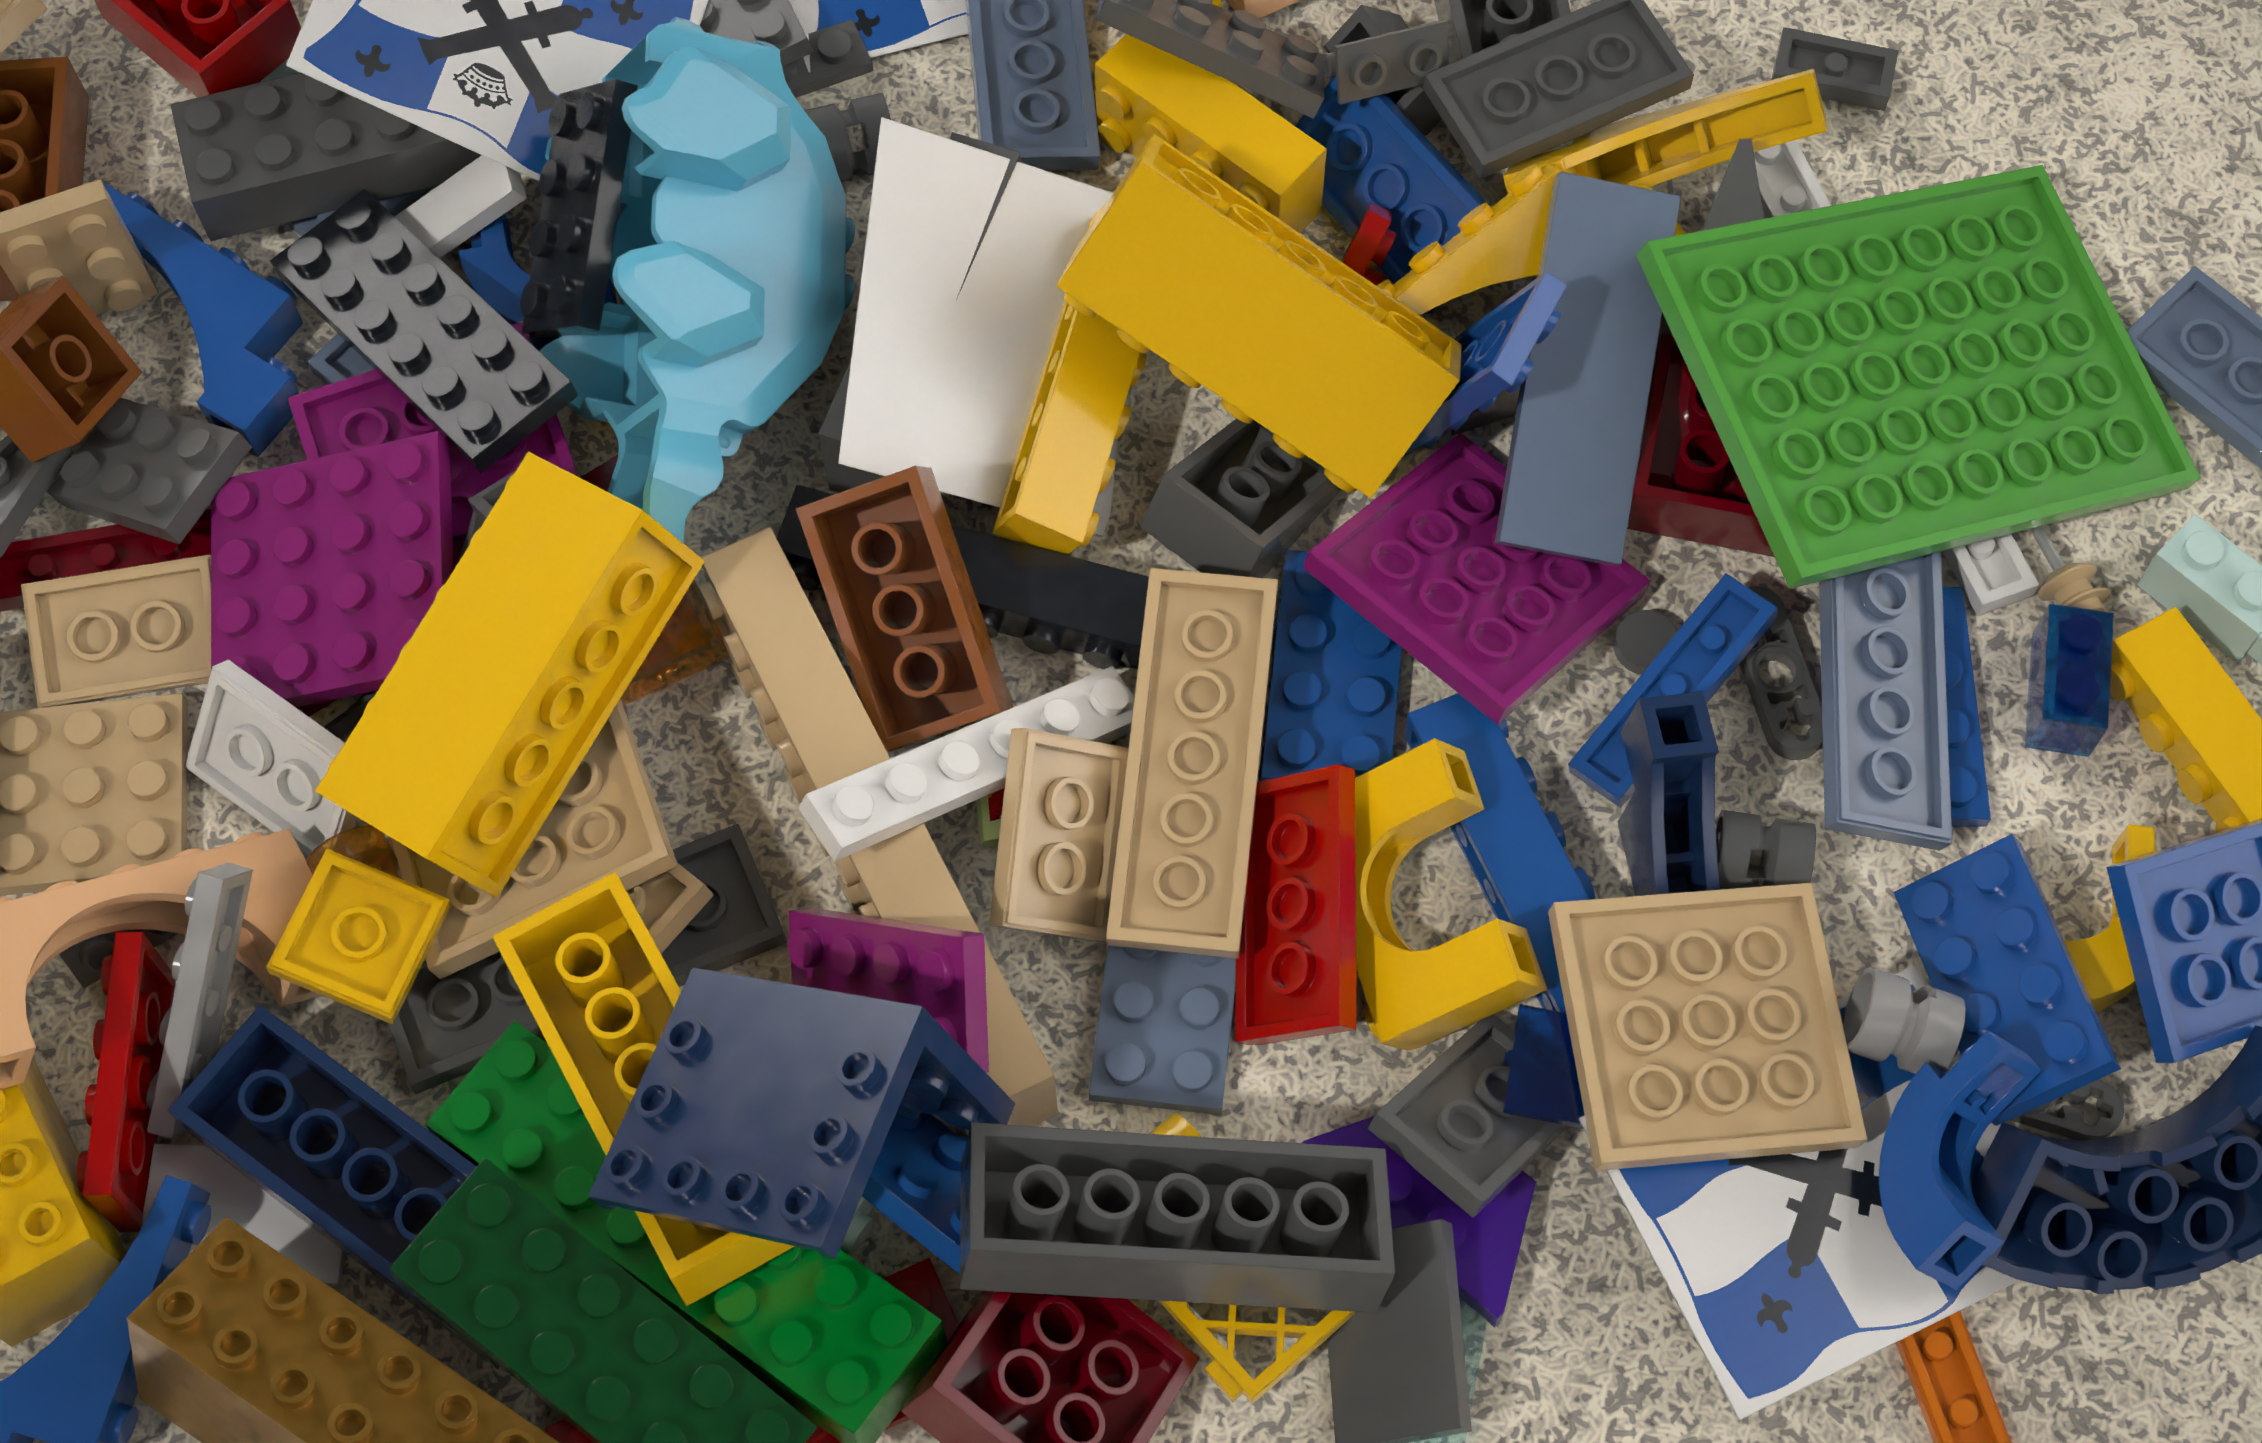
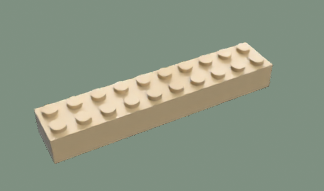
[697,527,1058,1136]

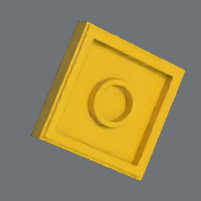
[266,848,451,1024]

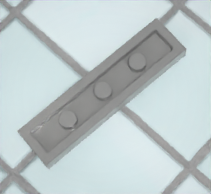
[146,863,253,1139]

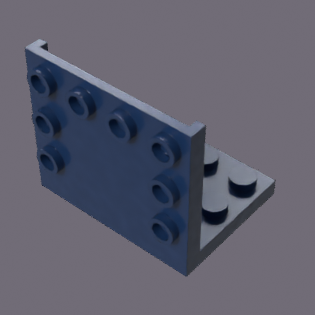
[588,967,1015,1260]

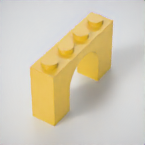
[1355,738,1547,1051]

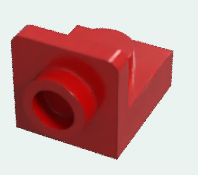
[1341,202,1397,286]

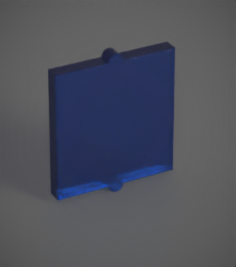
[1502,1004,1585,1129]

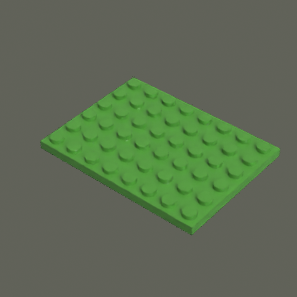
[1636,165,2201,589]

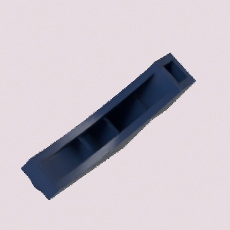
[1617,691,1720,896]

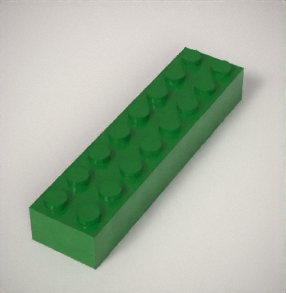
[425,1020,948,1443]

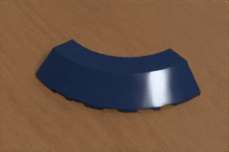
[1972,1025,2262,1294]

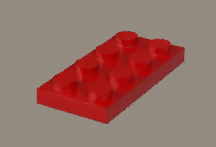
[1235,764,1357,1045]
[76,932,175,1232]

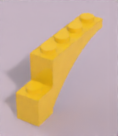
[1503,69,1828,194]
[1377,163,1686,316]

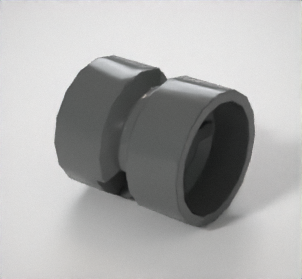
[804,93,891,182]
[1716,810,1816,890]

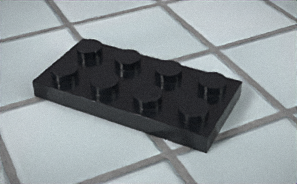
[520,79,638,339]

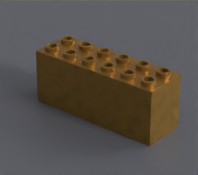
[127,1217,560,1443]

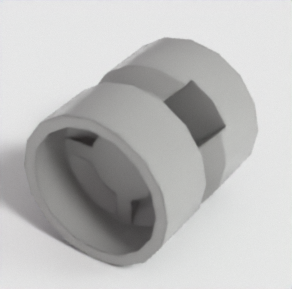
[1842,966,1966,1074]

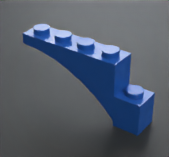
[104,183,303,457]
[0,1175,211,1443]

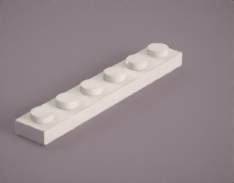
[798,666,1135,862]

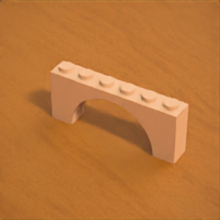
[0,829,322,1090]

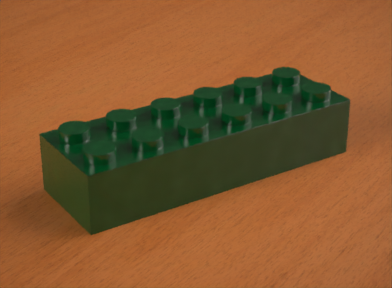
[389,1157,817,1443]

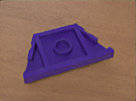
[1302,1116,1536,1328]

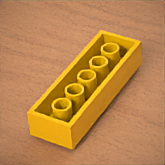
[492,871,795,1306]

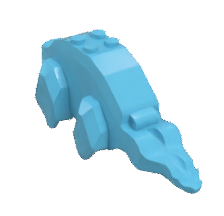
[539,17,855,543]

